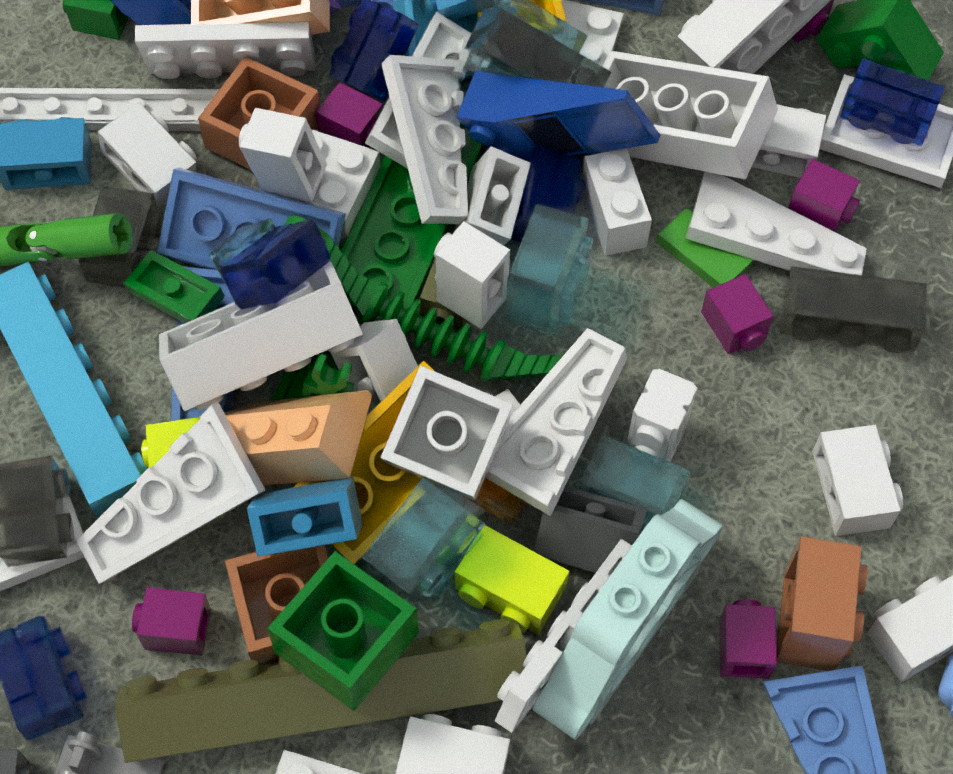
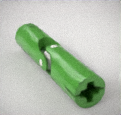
[0,213,132,267]

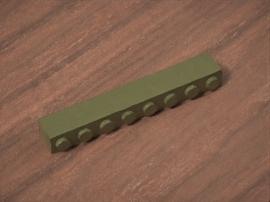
[114,619,526,763]

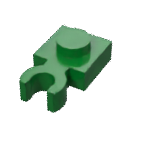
[301,354,355,397]

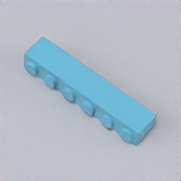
[0,262,148,519]

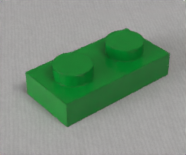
[123,250,225,323]

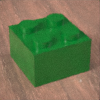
[267,551,419,711]

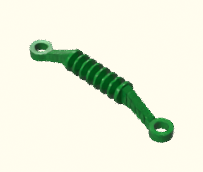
[280,215,564,383]

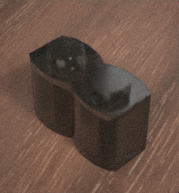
[0,456,74,567]

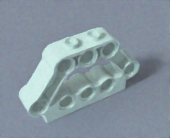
[532,499,724,740]

